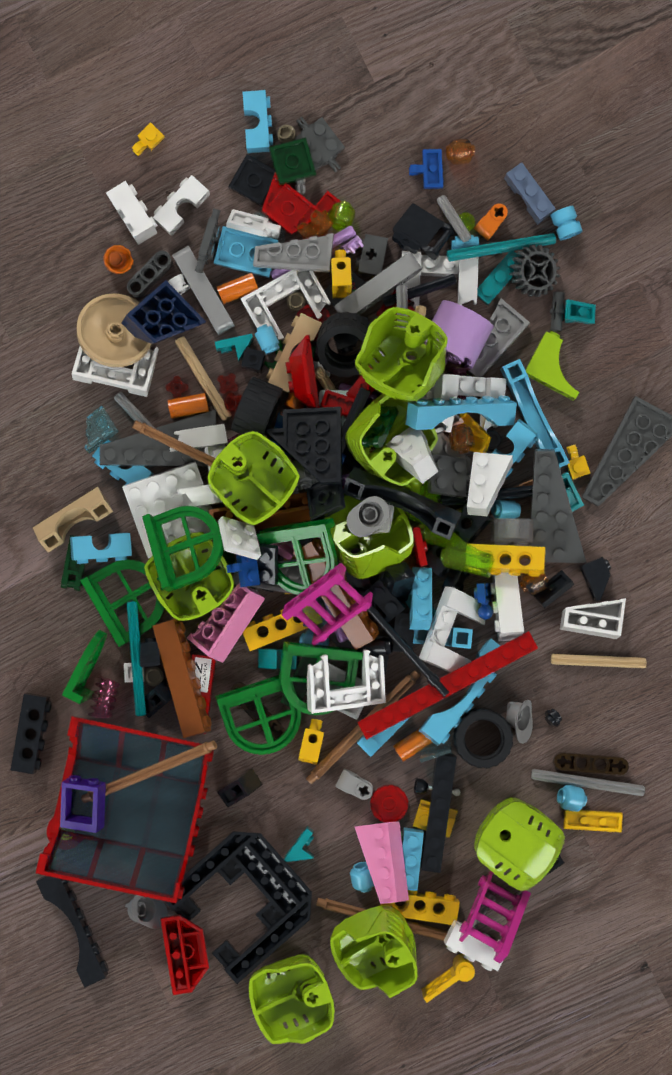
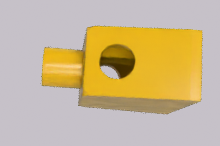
[331,250,352,298]
[298,719,324,765]

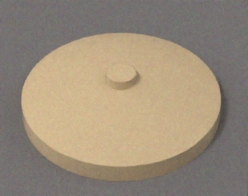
[77,294,152,367]

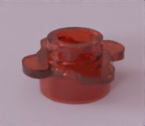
[217,373,238,394]
[165,376,189,398]
[224,392,242,413]

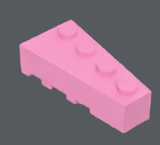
[187,583,265,663]
[355,821,409,904]

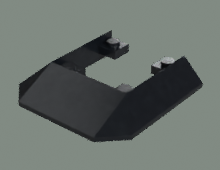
[164,831,312,984]

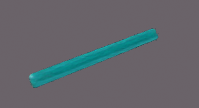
[447,233,556,262]
[127,601,146,716]

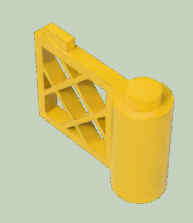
[422,954,475,1003]

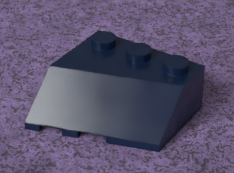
[121,280,206,344]

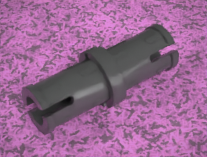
[550,292,565,332]

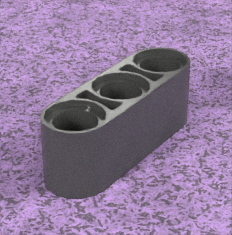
[127,251,173,298]

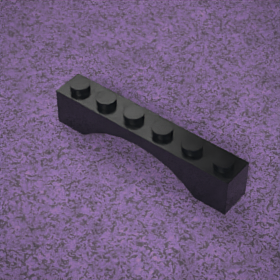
[343,467,462,540]
[420,752,457,873]
[36,869,109,988]

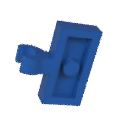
[409,149,443,189]
[226,554,260,587]

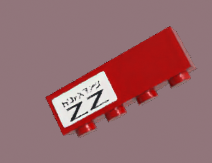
[191,654,216,734]

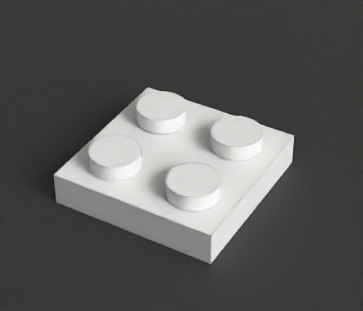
[218,516,261,560]

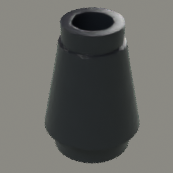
[364,637,393,656]

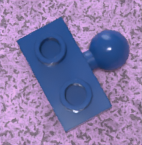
[474,583,493,620]

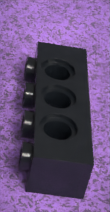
[425,504,492,577]
[10,693,52,774]

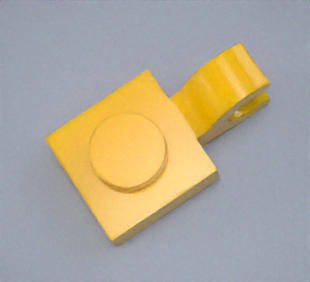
[132,122,165,156]
[566,445,590,480]

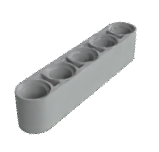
[172,246,235,336]
[334,252,422,315]

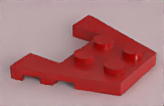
[261,172,341,235]

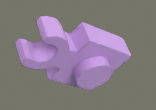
[338,235,364,254]

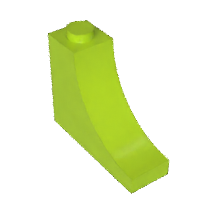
[525,331,579,401]

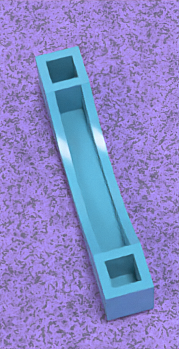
[500,359,570,468]
[405,395,517,430]
[418,639,500,745]

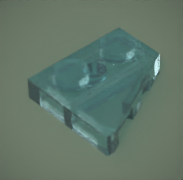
[85,406,119,454]

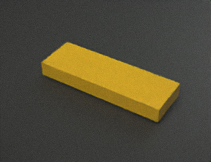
[563,810,623,832]

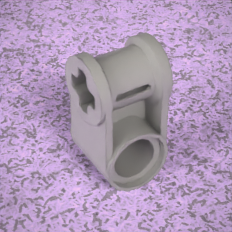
[335,769,373,800]

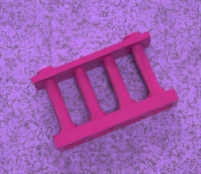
[282,563,373,646]
[459,871,531,963]

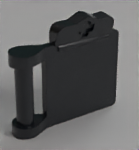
[392,203,456,260]

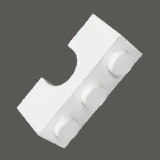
[153,175,210,236]

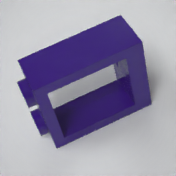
[60,775,106,833]

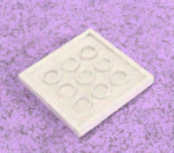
[122,461,212,558]

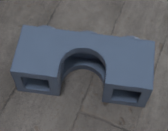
[504,162,556,225]

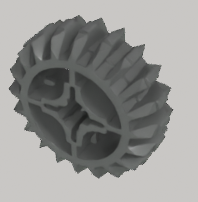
[509,245,561,297]

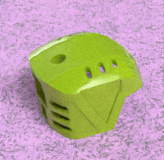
[355,307,447,401]
[345,394,438,486]
[208,431,300,525]
[325,494,414,579]
[144,532,234,621]
[474,797,565,891]
[330,905,418,998]
[249,954,335,1044]

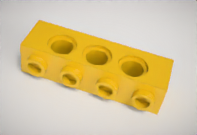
[466,544,546,577]
[243,606,322,651]
[380,890,460,925]

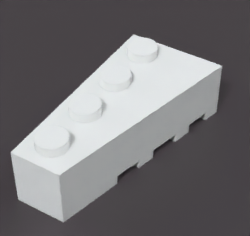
[488,557,524,641]

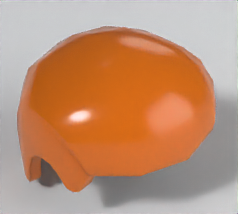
[103,245,134,274]

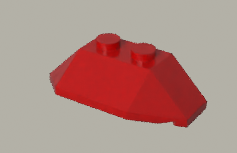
[285,335,320,408]
[160,915,209,995]

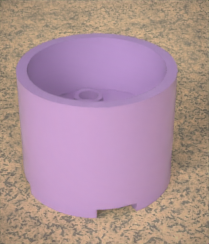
[424,300,494,369]

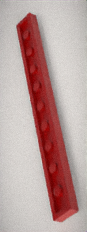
[357,631,538,740]

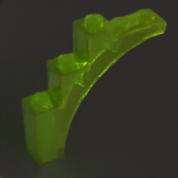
[406,481,494,578]

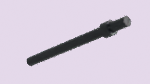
[367,605,449,697]

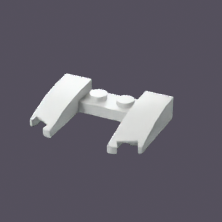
[401,251,479,309]
[241,270,331,340]
[72,346,159,397]
[433,374,506,432]
[170,424,232,507]
[419,586,485,673]
[307,649,386,714]

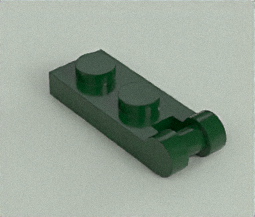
[362,406,399,448]
[61,535,85,591]

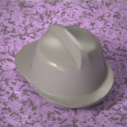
[347,496,389,537]
[506,700,533,744]
[125,895,168,929]

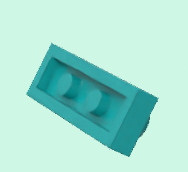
[477,251,518,306]

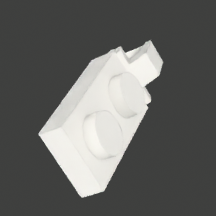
[226,209,281,239]

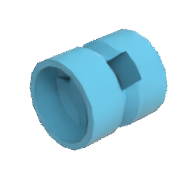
[550,206,583,241]

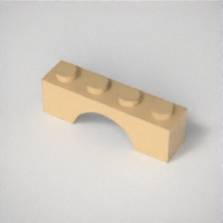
[266,313,322,393]
[33,487,113,552]

